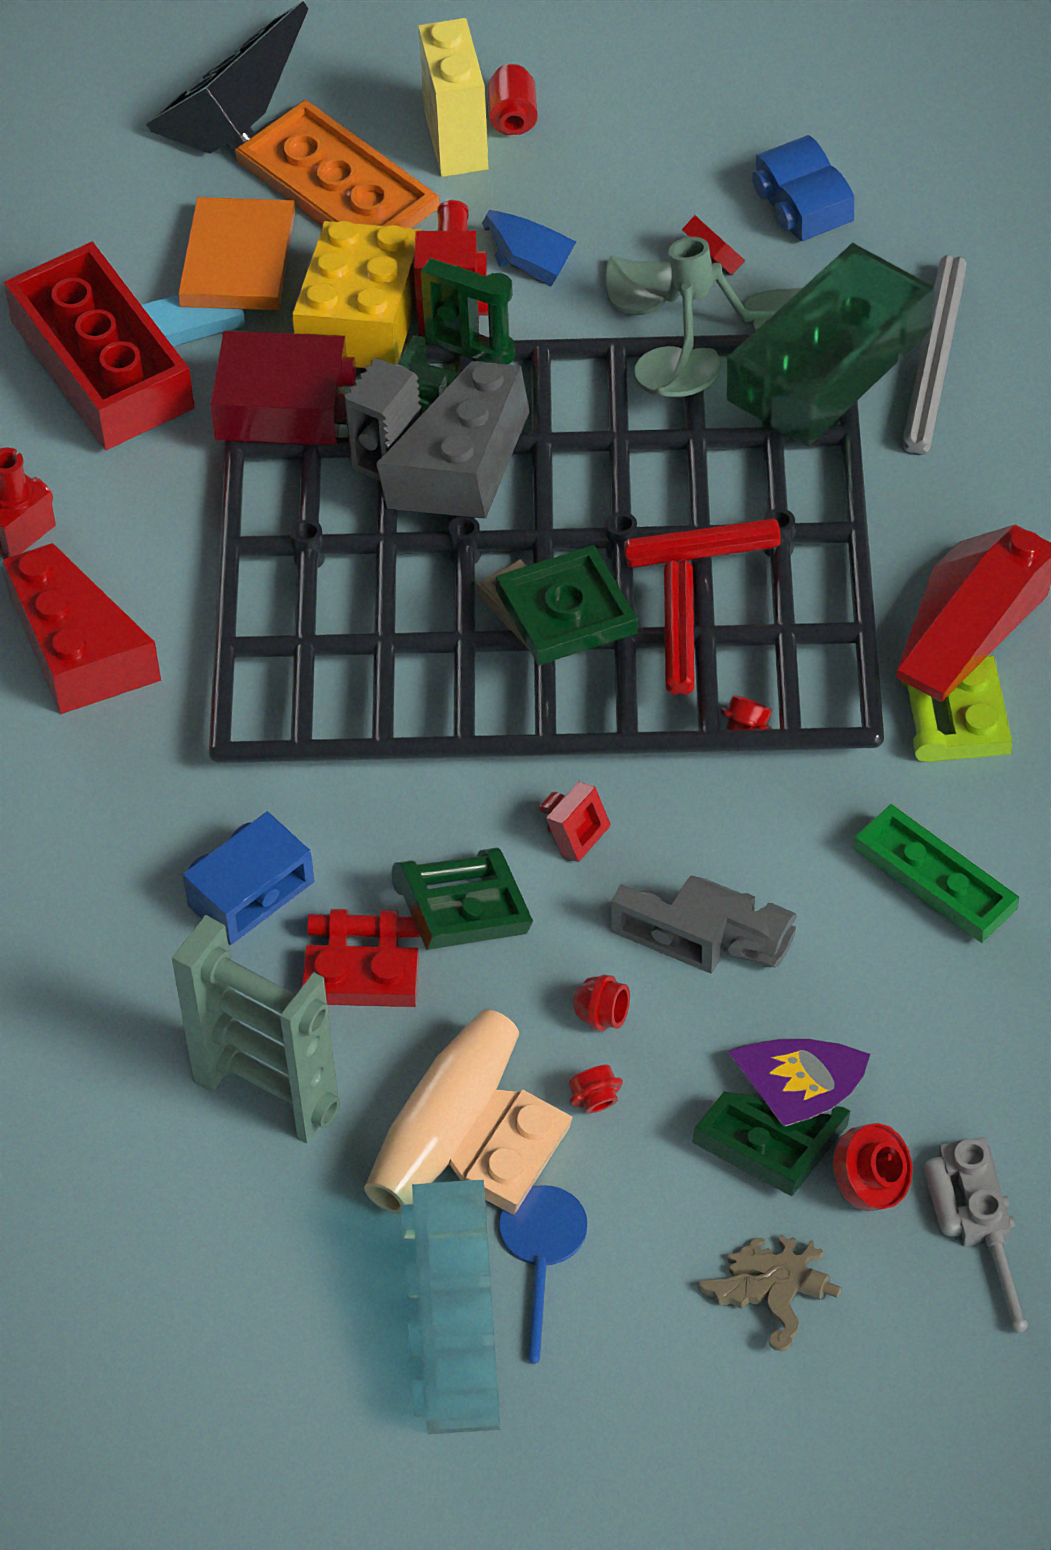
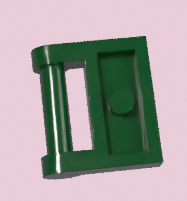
[421,258,515,364]
[392,847,533,950]

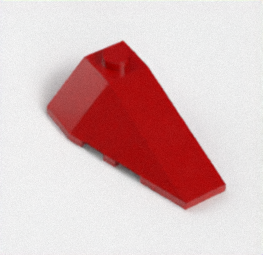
[895,524,1051,702]

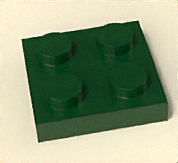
[496,545,638,666]

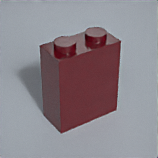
[210,331,356,445]

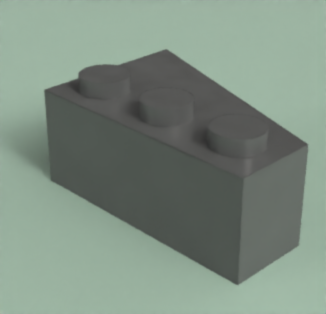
[376,361,530,519]

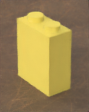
[418,18,489,177]

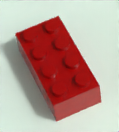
[4,241,195,450]

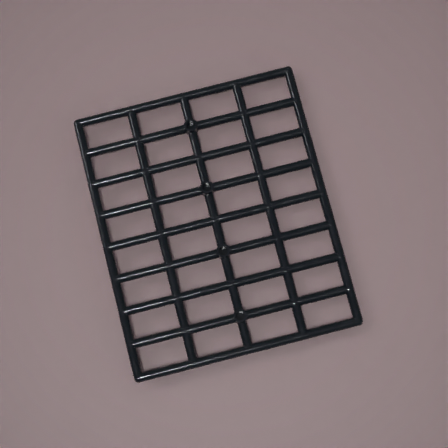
[209,332,884,763]

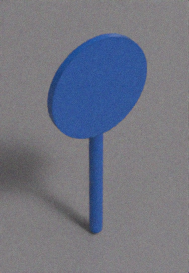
[499,1185,587,1364]

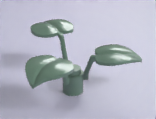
[605,237,835,397]

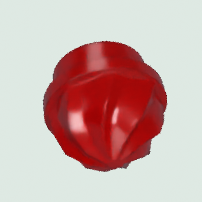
[573,974,630,1031]

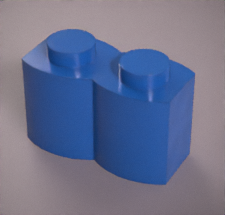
[752,135,854,241]

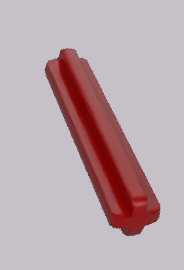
[624,519,781,568]
[664,560,695,695]

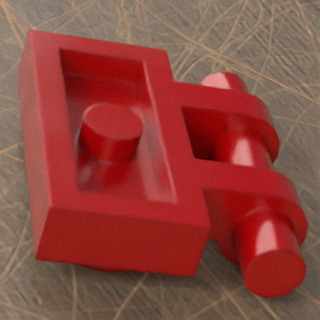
[302,909,420,1007]

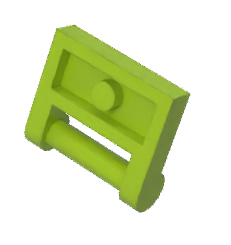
[901,655,1012,762]

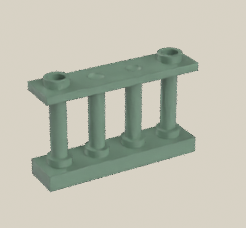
[171,915,340,1143]

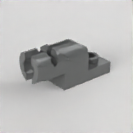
[611,875,797,974]

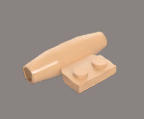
[364,1009,573,1215]

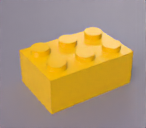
[293,221,422,368]

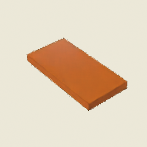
[235,99,440,229]

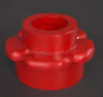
[721,695,773,730]
[568,1065,623,1114]

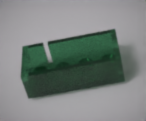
[727,242,935,447]

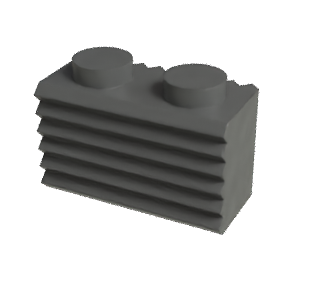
[344,359,422,481]

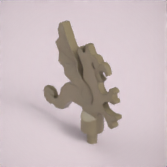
[699,1235,842,1352]

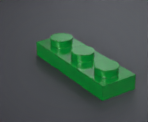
[854,804,1019,943]

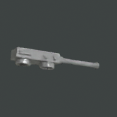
[924,1137,1028,1333]

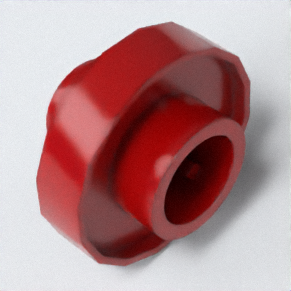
[833,1123,913,1211]

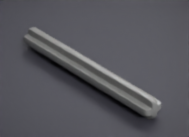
[903,255,967,455]

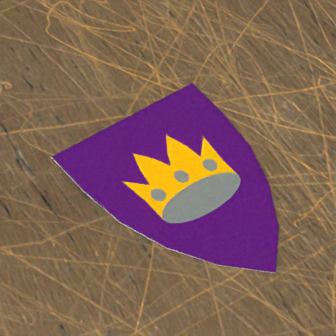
[728,1039,870,1126]

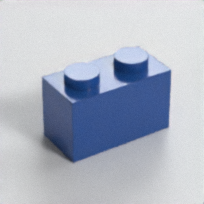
[182,811,315,945]

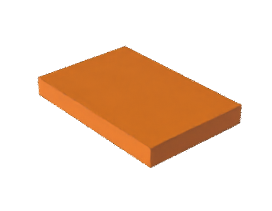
[178,197,295,310]

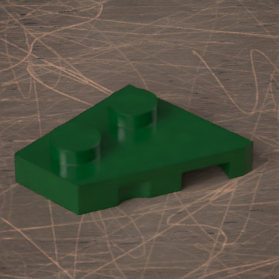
[692,1091,851,1196]

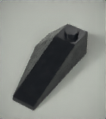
[146,1,309,154]

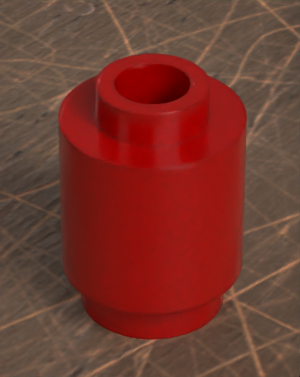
[488,64,538,135]

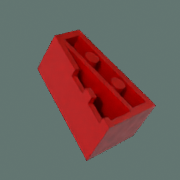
[3,543,161,714]

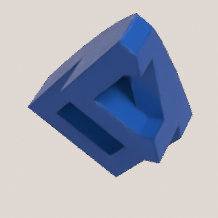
[482,210,576,286]

